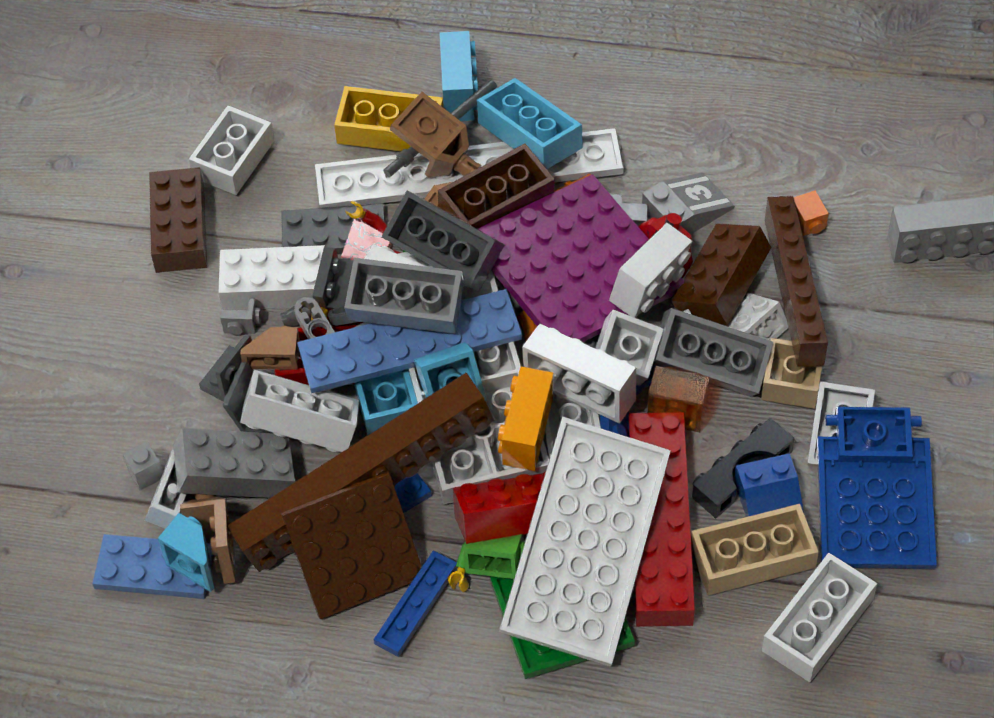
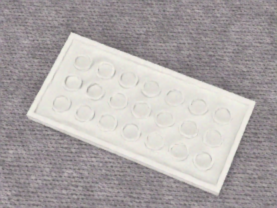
[499,417,671,666]

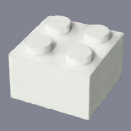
[595,310,663,386]

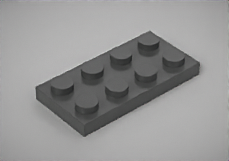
[281,203,385,254]

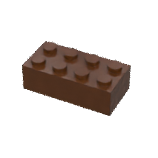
[438,143,555,229]
[149,167,207,273]
[671,224,772,326]

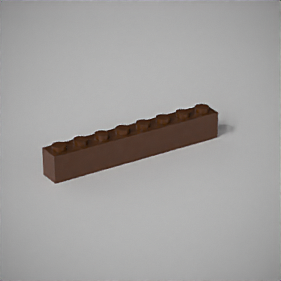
[765,196,828,367]

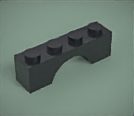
[692,418,794,519]

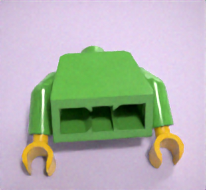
[448,534,525,592]

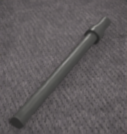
[383,80,497,177]

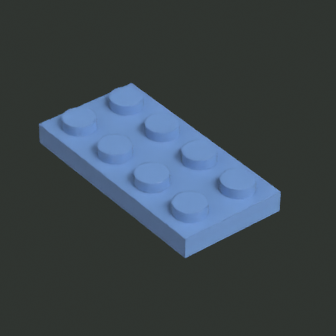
[92,534,214,599]

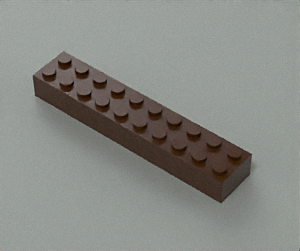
[227,373,495,572]

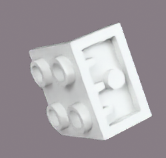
[727,292,788,341]

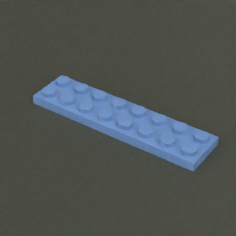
[297,289,522,394]

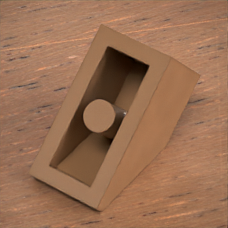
[240,326,300,370]

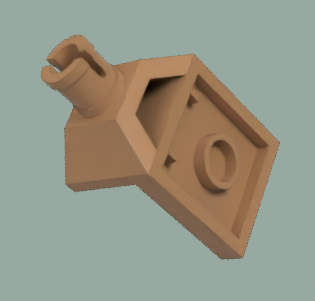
[390,92,482,177]
[180,494,235,584]

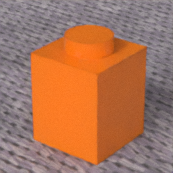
[794,190,829,236]

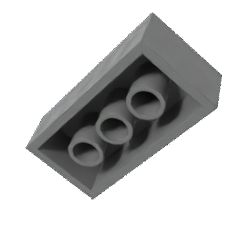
[887,196,994,263]
[344,258,464,334]
[653,308,773,396]
[173,428,295,498]

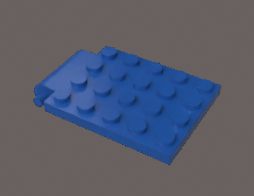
[817,406,937,569]

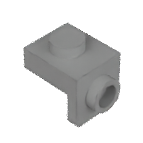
[220,298,261,335]

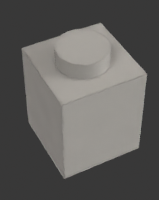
[123,442,163,490]

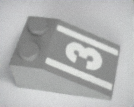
[642,172,734,234]

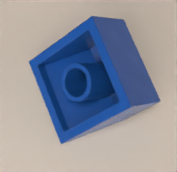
[734,453,804,517]

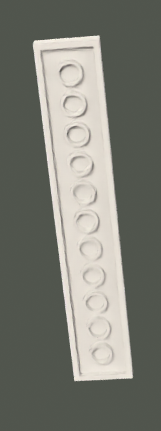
[315,128,623,208]

